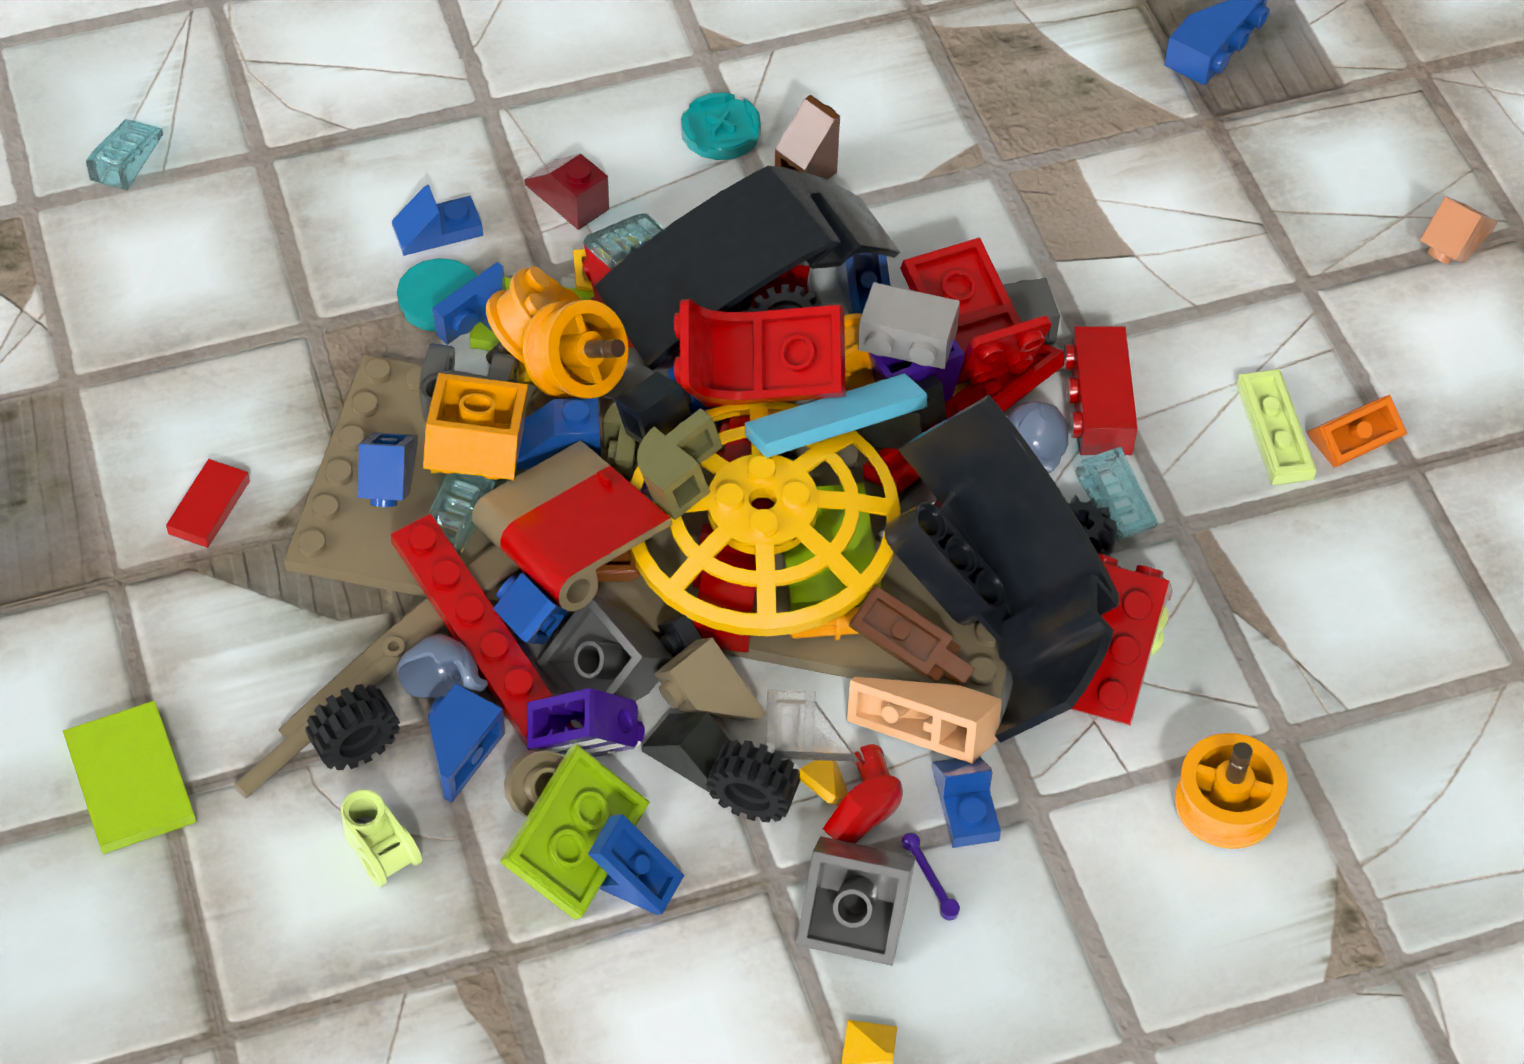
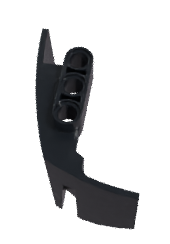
[594,165,901,371]
[885,395,1119,743]

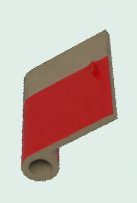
[472,440,672,611]

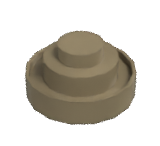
[504,749,563,818]

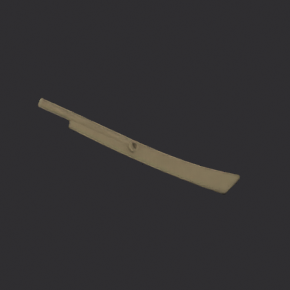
[234,544,520,798]

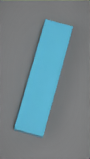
[745,373,927,458]

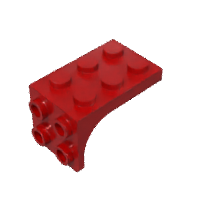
[900,237,1052,385]
[674,299,846,407]
[1070,554,1173,726]

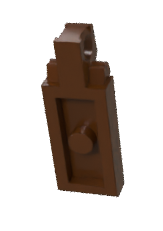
[849,585,975,686]

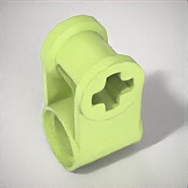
[341,790,423,887]

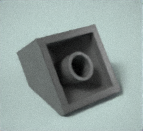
[537,595,674,702]

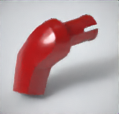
[822,744,903,844]

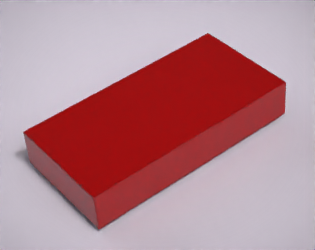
[166,459,250,548]

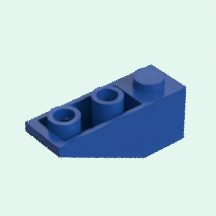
[1164,0,1270,85]

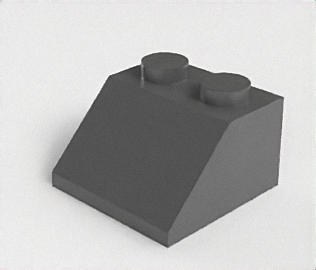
[796,836,916,966]

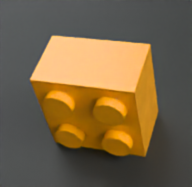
[423,373,528,480]

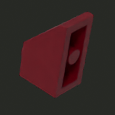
[524,153,609,230]

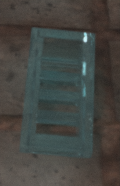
[86,119,163,190]
[583,213,664,269]
[1075,447,1159,540]
[428,473,497,556]

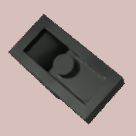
[859,375,947,449]

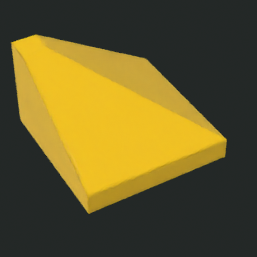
[799,753,848,806]
[842,1020,897,1064]

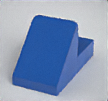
[392,185,483,256]
[432,262,506,345]
[932,757,1001,848]
[588,814,685,915]

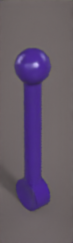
[901,832,960,921]

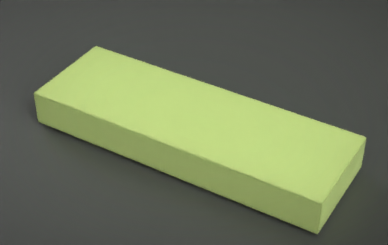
[1236,369,1317,485]

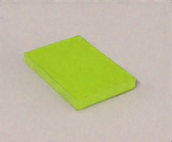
[782,483,882,611]
[62,700,197,854]
[499,744,650,920]

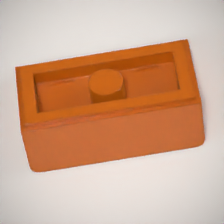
[1306,394,1408,468]

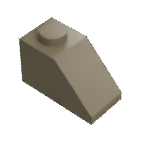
[654,637,767,721]

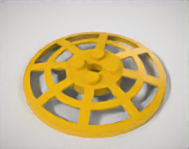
[630,402,900,637]

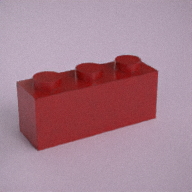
[1064,326,1138,455]

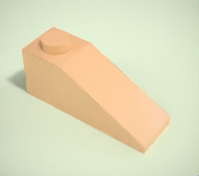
[847,677,1002,764]

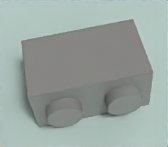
[858,282,960,369]

